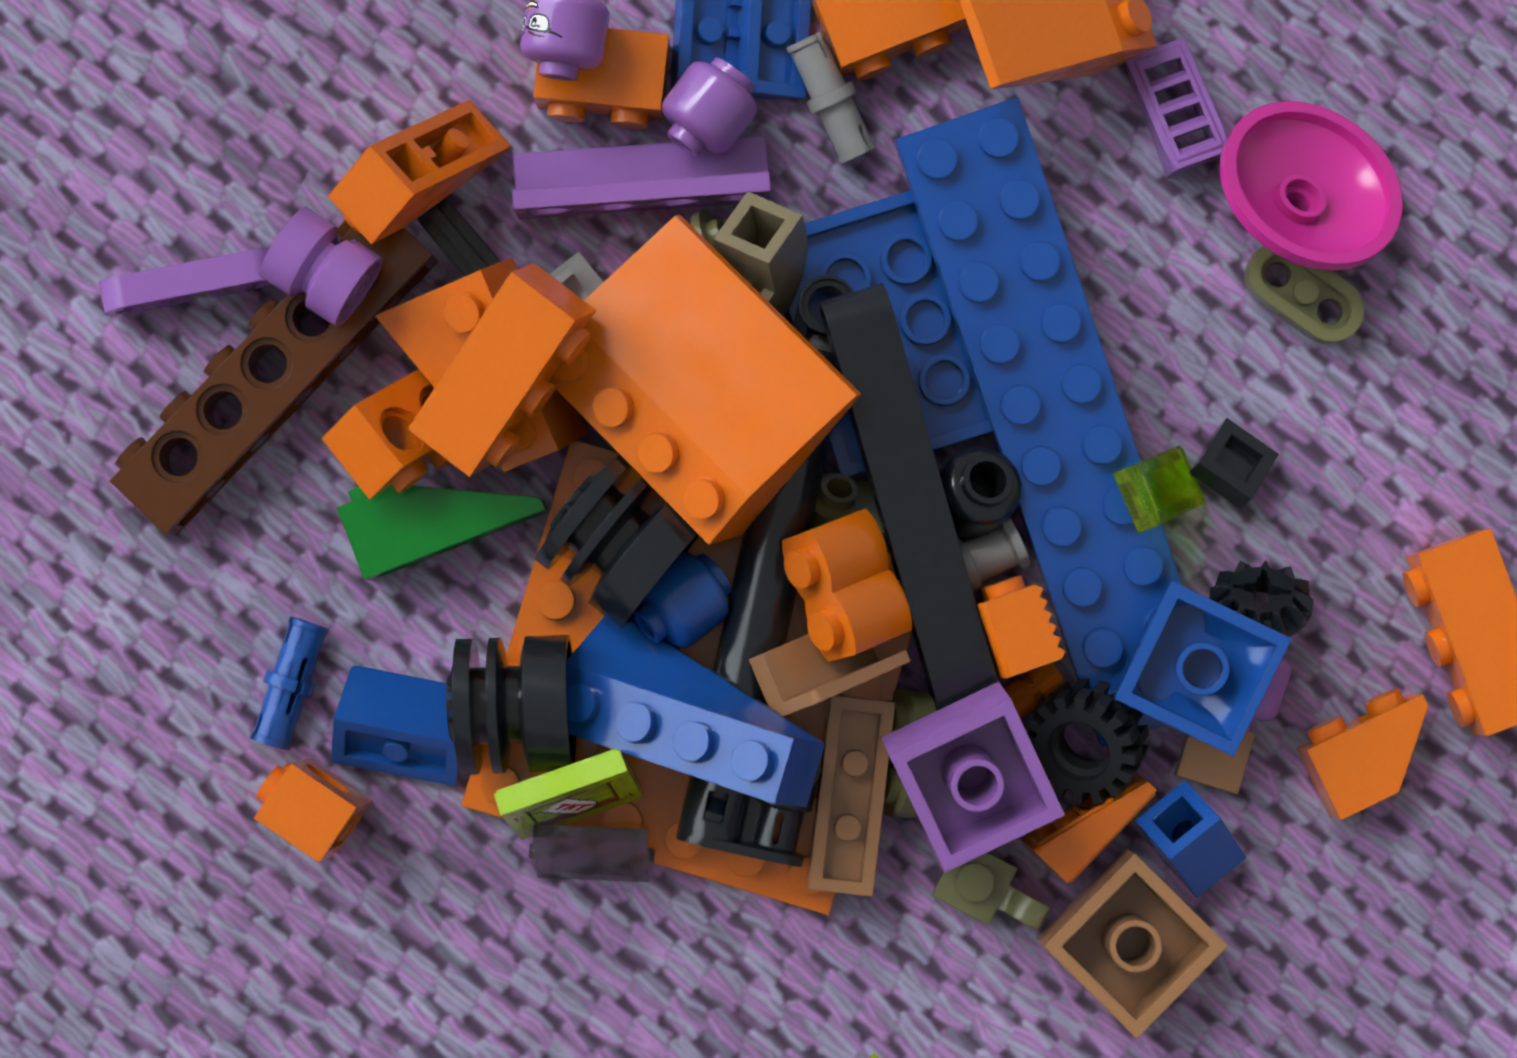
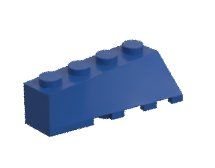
[566,616,825,807]

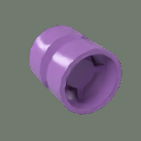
[259,206,384,328]

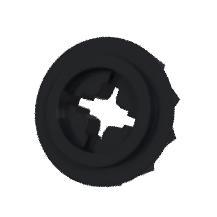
[1209,559,1314,637]

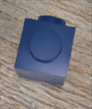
[1135,780,1246,898]

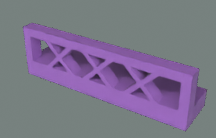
[512,136,771,219]

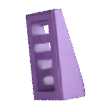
[1124,37,1227,178]

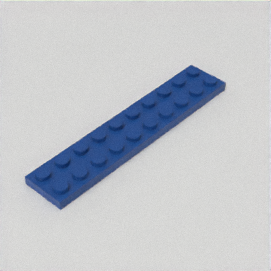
[894,97,1182,747]

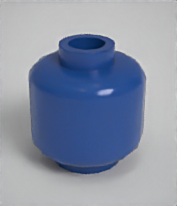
[633,552,732,648]

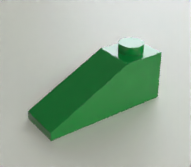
[336,486,549,581]

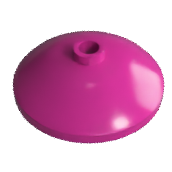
[1220,101,1403,271]

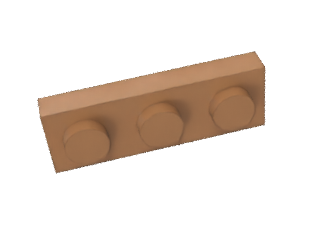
[806,695,895,897]

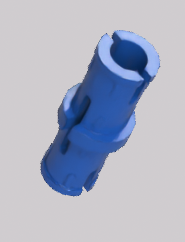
[250,616,329,750]

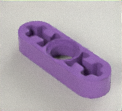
[99,248,274,316]

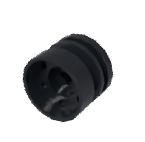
[535,454,699,629]
[446,635,576,775]

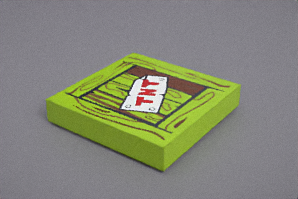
[494,748,643,840]

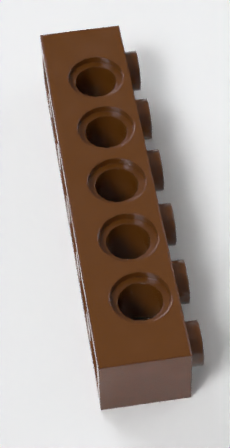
[109,220,439,536]

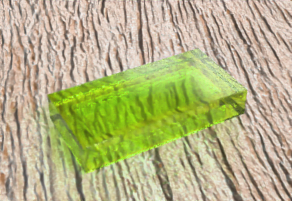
[1113,445,1205,534]

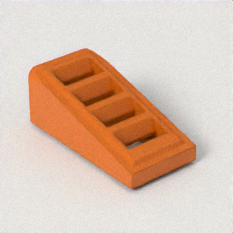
[1021,773,1157,884]

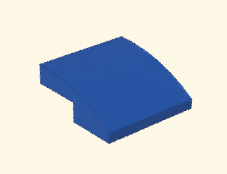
[670,0,811,100]

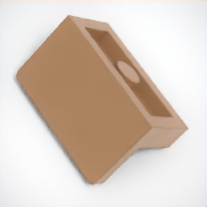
[748,634,911,716]

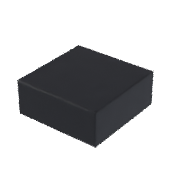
[1189,418,1279,509]

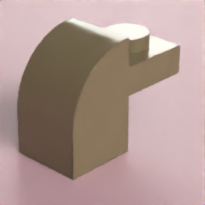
[714,191,808,317]

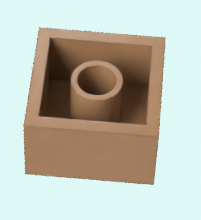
[1036,848,1228,1039]

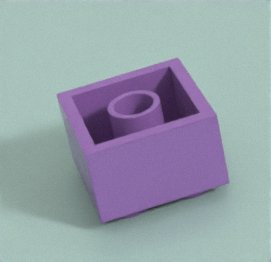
[881,681,1065,872]

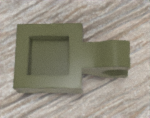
[931,852,1050,930]

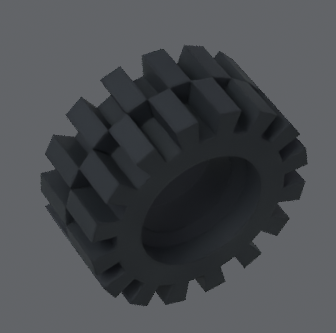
[1025,678,1149,805]

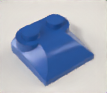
[1114,580,1292,757]

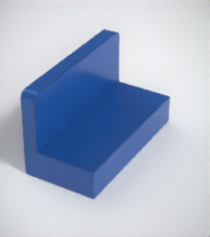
[331,666,460,787]

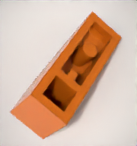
[327,100,511,245]

